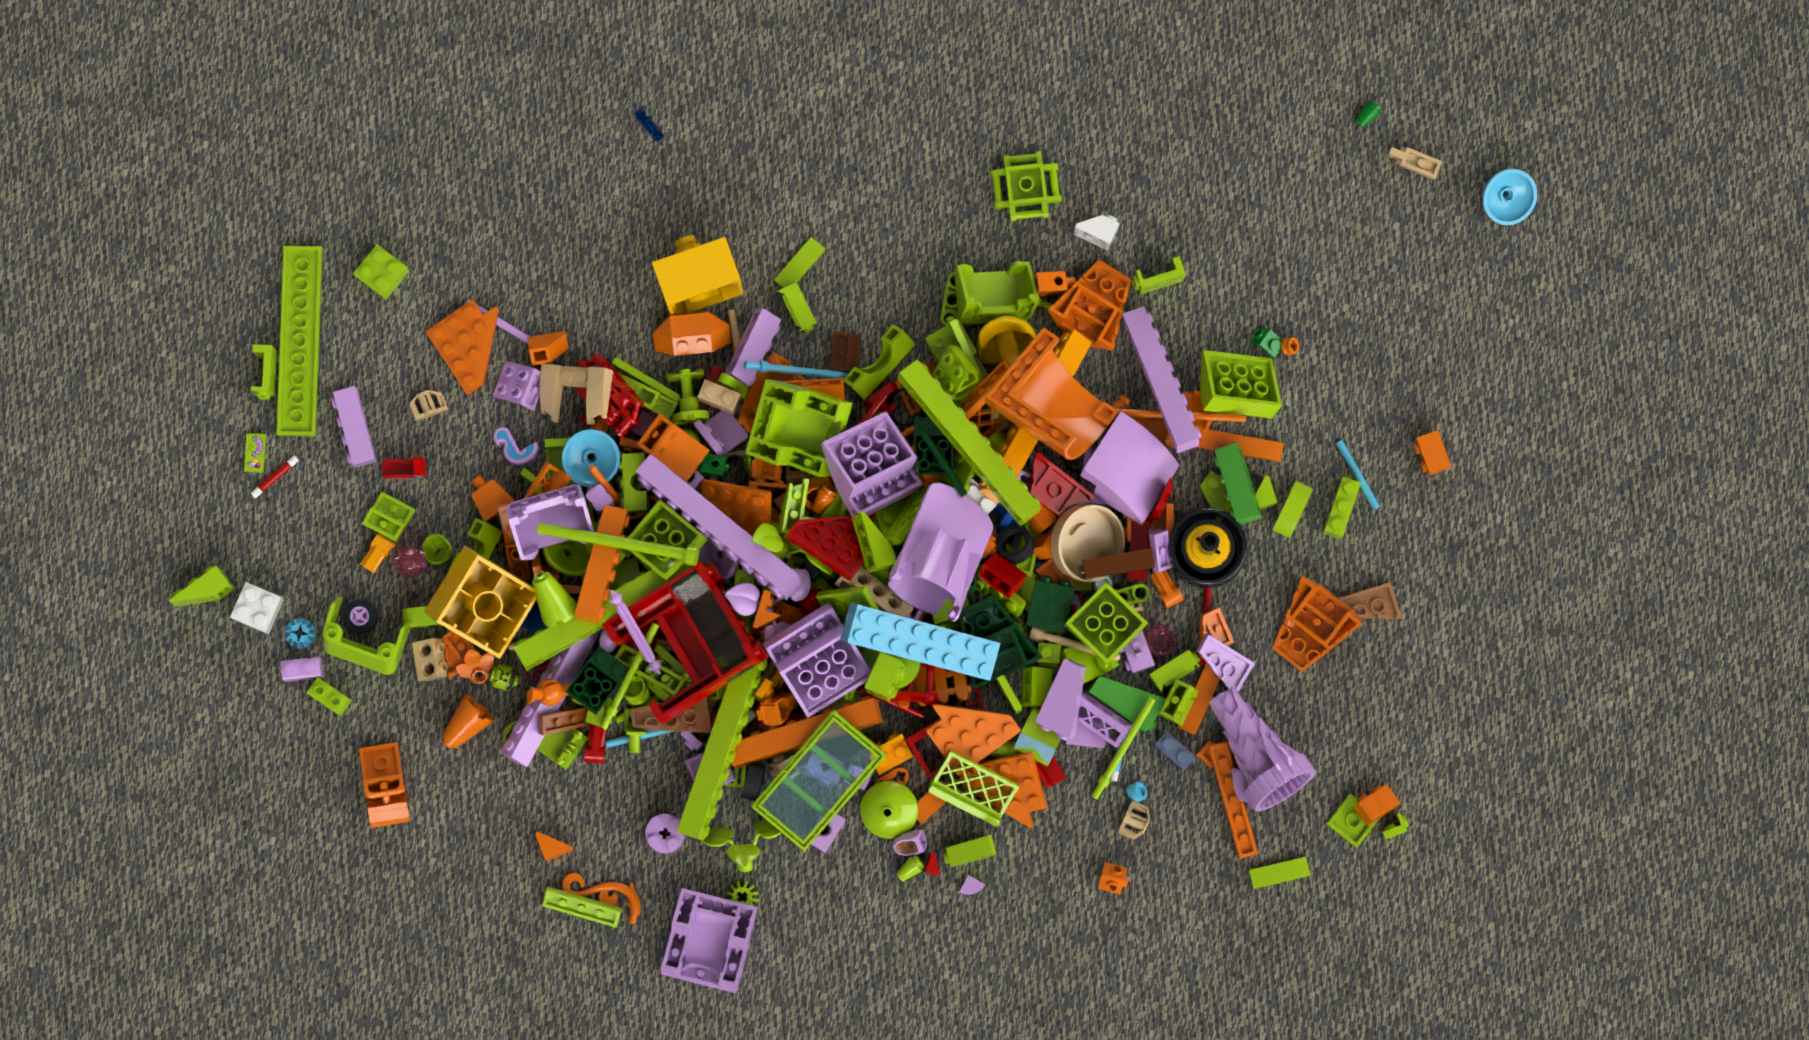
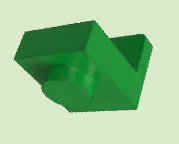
[1251,327,1282,358]

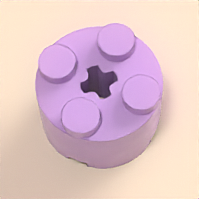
[645,814,685,854]

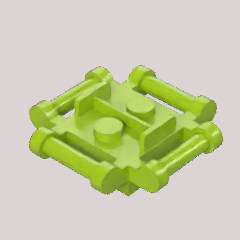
[990,151,1062,222]

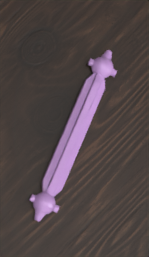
[609,590,661,675]

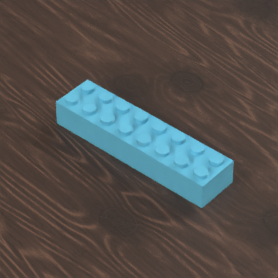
[840,602,1001,681]

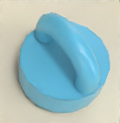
[1127,781,1147,802]

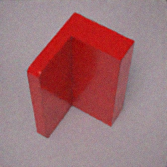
[1035,755,1066,788]

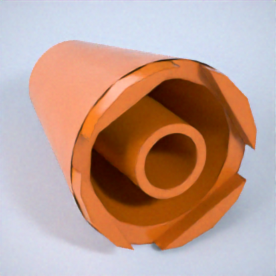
[442,695,494,748]

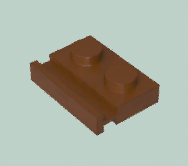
[830,332,861,372]

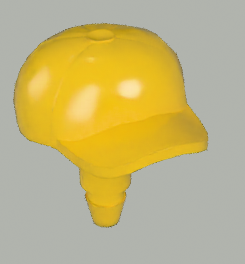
[976,316,1036,366]

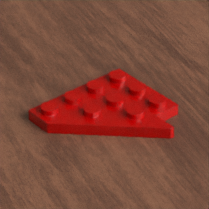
[785,514,873,581]

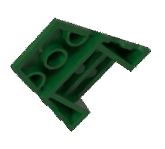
[959,595,1043,690]

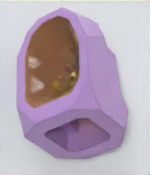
[892,829,927,856]

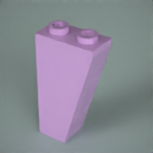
[1035,658,1086,740]

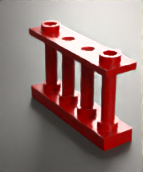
[860,649,939,705]

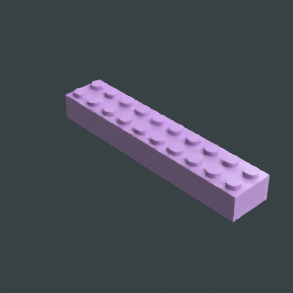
[636,454,801,600]

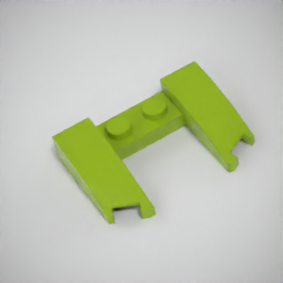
[778,479,851,534]

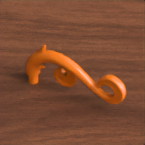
[562,873,641,924]

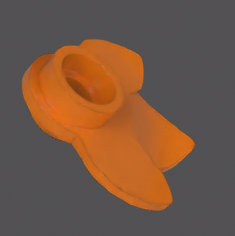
[456,649,494,684]

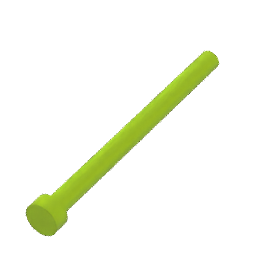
[537,522,700,566]

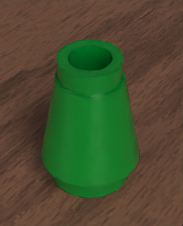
[1355,99,1382,128]

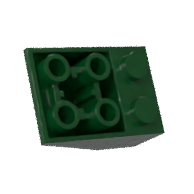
[914,417,954,475]
[565,646,629,715]

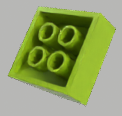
[628,500,708,580]
[1064,582,1148,664]

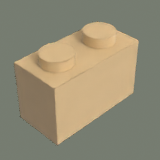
[698,380,742,415]

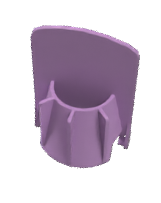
[888,483,993,622]

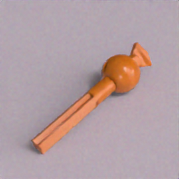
[527,679,571,706]

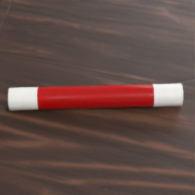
[251,455,299,499]

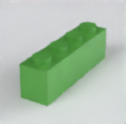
[1214,442,1262,525]

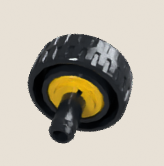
[1168,507,1248,589]

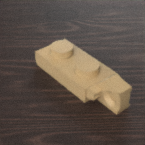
[1388,147,1442,180]

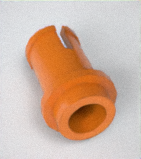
[1112,395,1131,409]

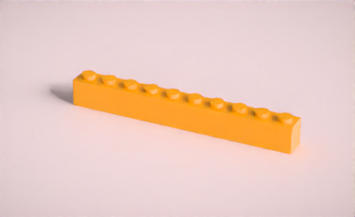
[978,330,1092,504]

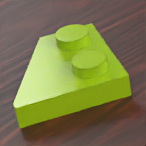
[1199,471,1232,522]

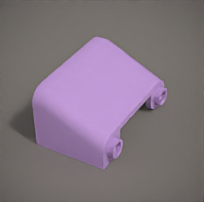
[506,484,594,560]

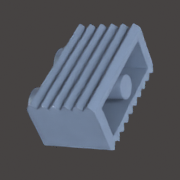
[1154,731,1196,771]

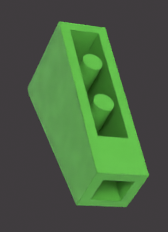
[1088,676,1166,733]

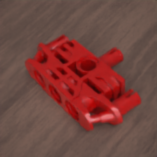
[575,354,644,437]

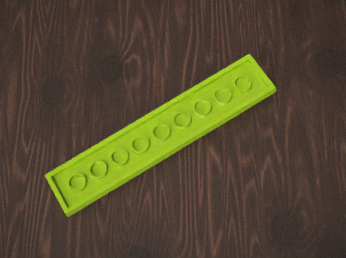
[277,246,323,437]

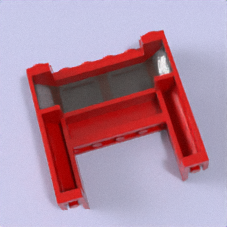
[602,561,769,724]

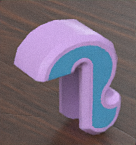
[493,427,539,466]

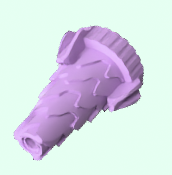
[1210,687,1316,812]

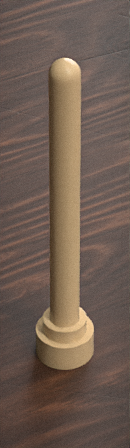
[1030,627,1120,661]

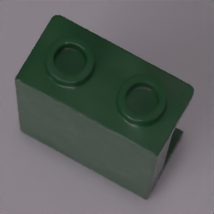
[1025,575,1074,633]

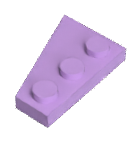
[1196,634,1255,692]

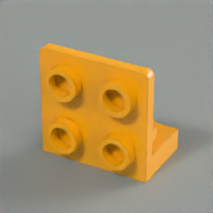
[868,733,913,776]

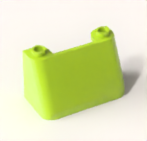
[954,261,1040,325]

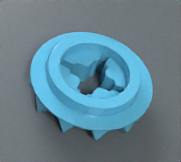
[284,618,316,649]

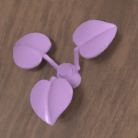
[724,568,811,641]

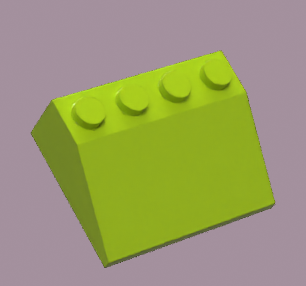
[1200,350,1282,418]

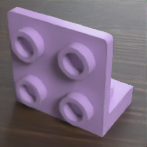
[493,361,541,411]
[693,410,749,456]

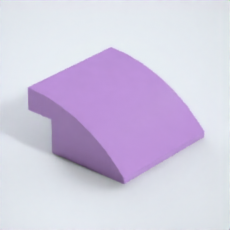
[1080,411,1179,525]
[821,412,922,517]
[762,602,871,717]

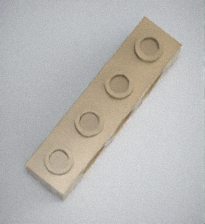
[835,566,914,617]

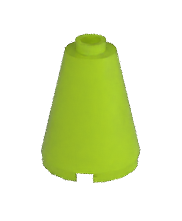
[532,571,577,627]

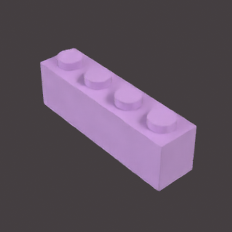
[725,308,781,387]
[331,386,377,468]

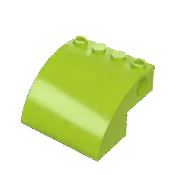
[745,379,853,477]

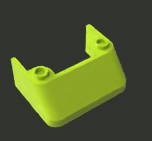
[323,596,412,675]

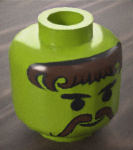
[489,663,519,691]

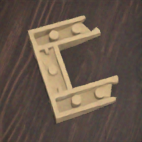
[540,364,613,425]

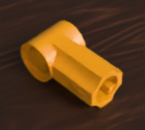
[360,533,396,574]

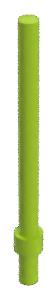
[599,622,659,730]
[1091,696,1156,800]

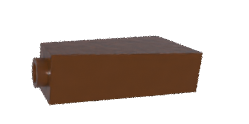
[1079,548,1155,580]

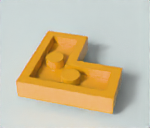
[755,669,786,703]

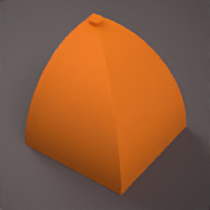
[985,328,1119,460]

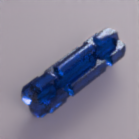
[635,108,664,142]

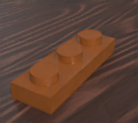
[538,706,590,735]

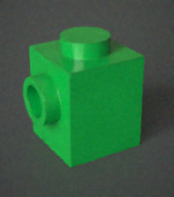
[700,454,730,480]

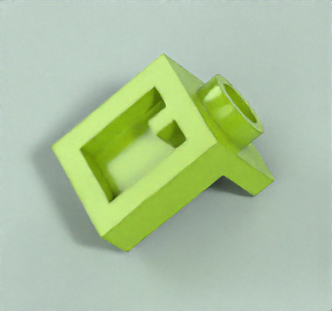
[1381,813,1409,840]

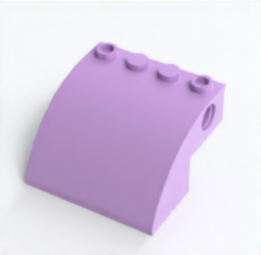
[661,888,758,994]

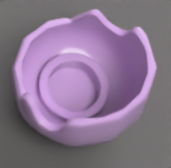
[599,628,618,654]

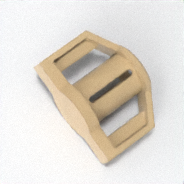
[409,390,448,421]
[1118,800,1150,840]

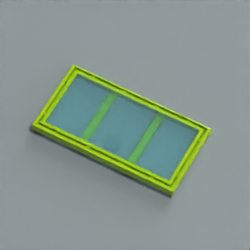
[751,709,887,851]

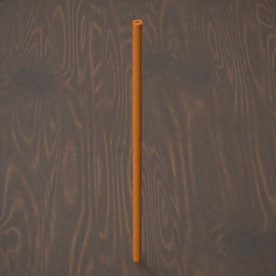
[1115,408,1246,422]

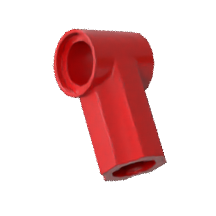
[584,724,607,764]

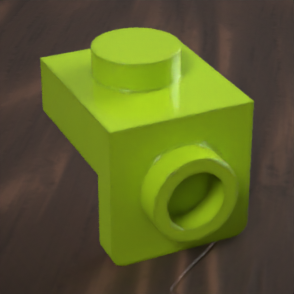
[1037,643,1065,665]

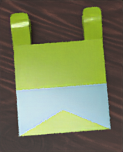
[1013,706,1061,767]

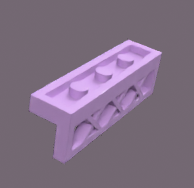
[1078,689,1133,748]

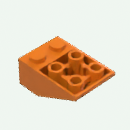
[637,413,710,481]

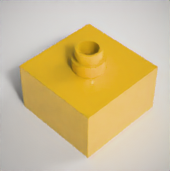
[652,235,744,315]
[424,546,537,659]

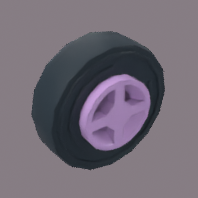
[343,599,378,634]

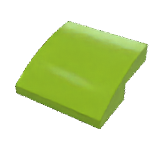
[362,491,416,542]

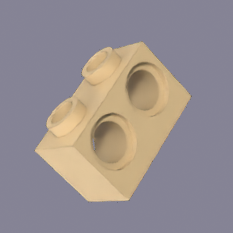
[412,638,448,681]

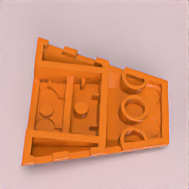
[1048,260,1132,351]
[1272,576,1363,672]

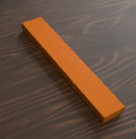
[1208,741,1258,859]

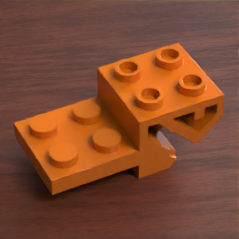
[359,742,410,828]

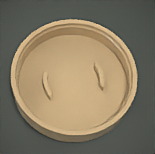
[1051,503,1125,582]

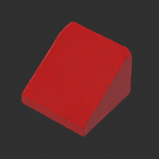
[923,852,939,877]

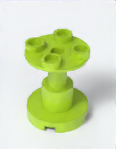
[666,369,710,425]

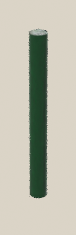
[919,429,968,498]

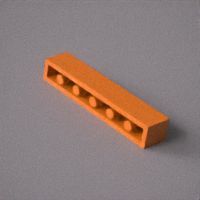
[574,505,631,624]

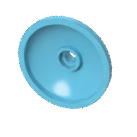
[1482,168,1537,225]
[562,429,620,487]

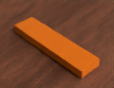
[1177,663,1220,736]

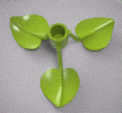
[751,503,833,575]
[702,820,782,872]

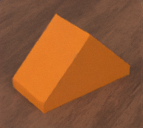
[535,831,574,861]

